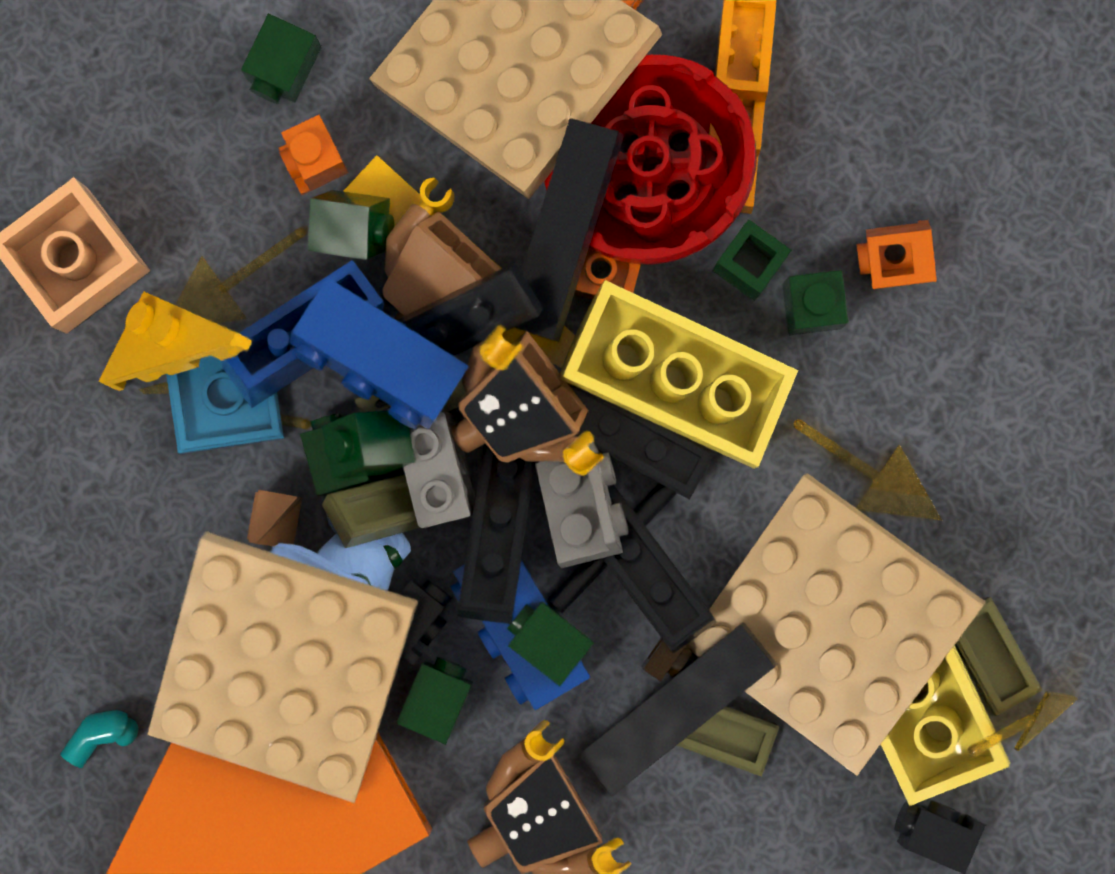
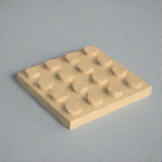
[369,0,662,199]
[686,473,986,776]
[147,532,418,803]

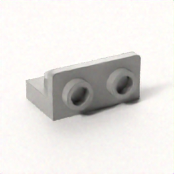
[403,412,476,528]
[535,441,628,568]

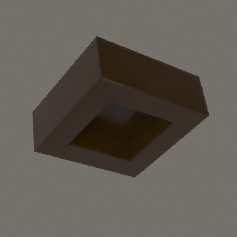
[641,638,692,682]

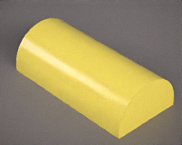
[560,280,798,469]
[881,645,1010,806]

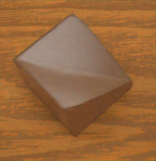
[247,490,303,546]

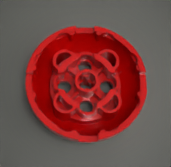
[544,55,757,265]

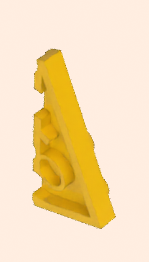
[98,291,252,391]

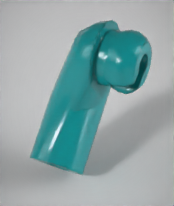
[60,709,139,768]

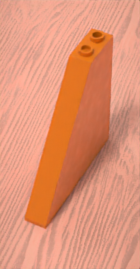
[106,732,432,874]

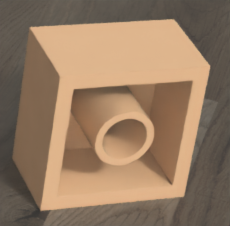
[0,177,151,334]

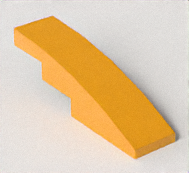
[709,0,777,214]

